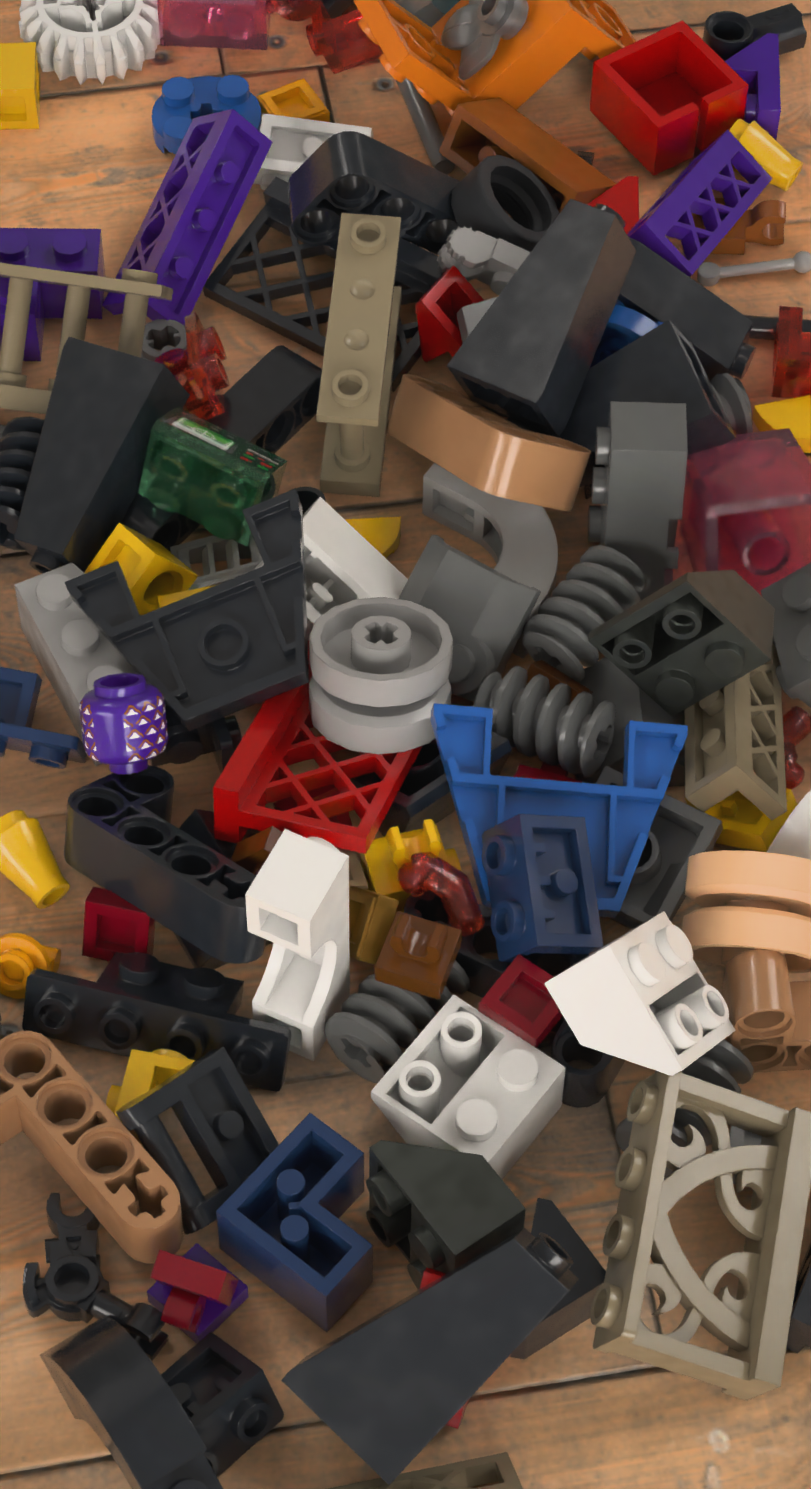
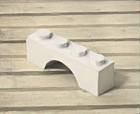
[245,829,350,1061]

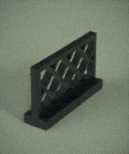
[203,177,444,392]

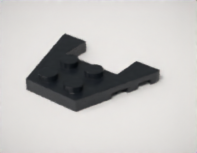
[65,489,309,731]

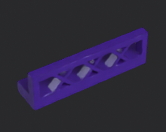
[102,109,273,326]
[627,129,773,277]

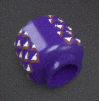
[79,673,168,774]

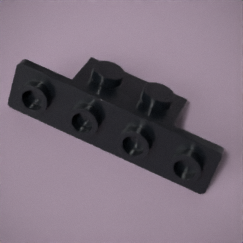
[22,952,291,1092]

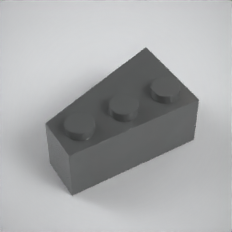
[588,401,688,600]

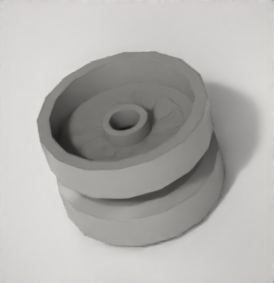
[309,597,453,754]

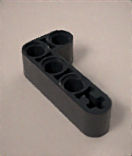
[287,131,506,255]
[64,765,266,964]
[403,885,625,1108]

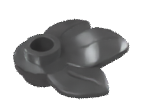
[441,0,529,80]

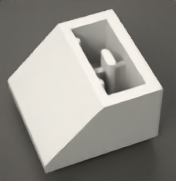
[254,497,408,640]
[544,911,736,1076]
[371,994,566,1179]

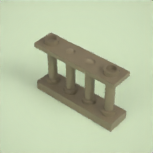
[316,213,402,497]
[0,262,173,414]

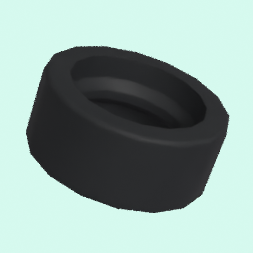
[451,155,559,252]

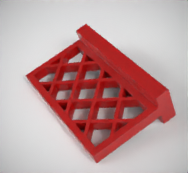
[213,640,422,854]

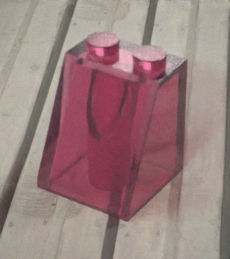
[679,428,811,596]

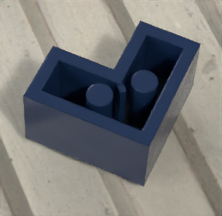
[216,1113,373,1332]

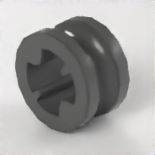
[141,319,191,375]

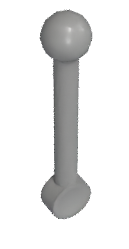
[697,251,811,286]

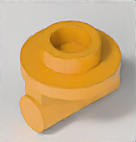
[0,933,61,999]

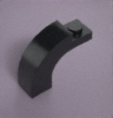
[40,1317,223,1489]

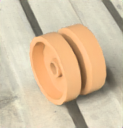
[681,850,811,973]

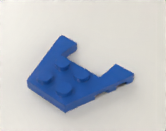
[430,703,688,918]

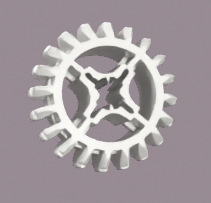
[19,0,164,85]

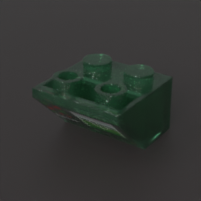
[138,407,287,547]

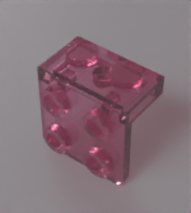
[157,0,273,50]

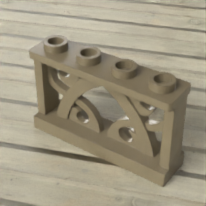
[590,1071,811,1400]

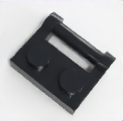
[116,1047,279,1235]

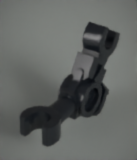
[23,1193,169,1361]

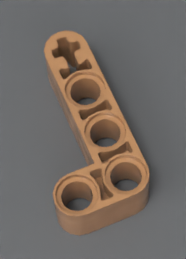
[386,374,591,511]
[720,949,811,1073]
[0,1031,184,1264]

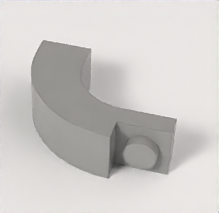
[422,463,558,659]

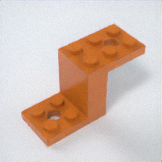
[353,0,636,117]

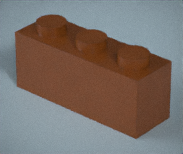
[439,98,616,213]

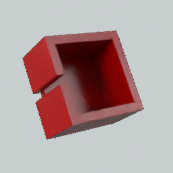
[590,20,749,176]

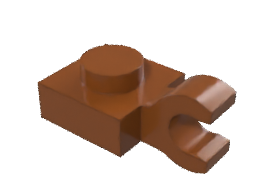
[692,198,786,255]

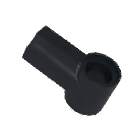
[703,3,807,61]

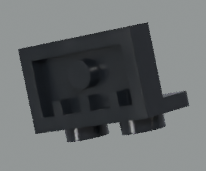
[161,1332,284,1477]

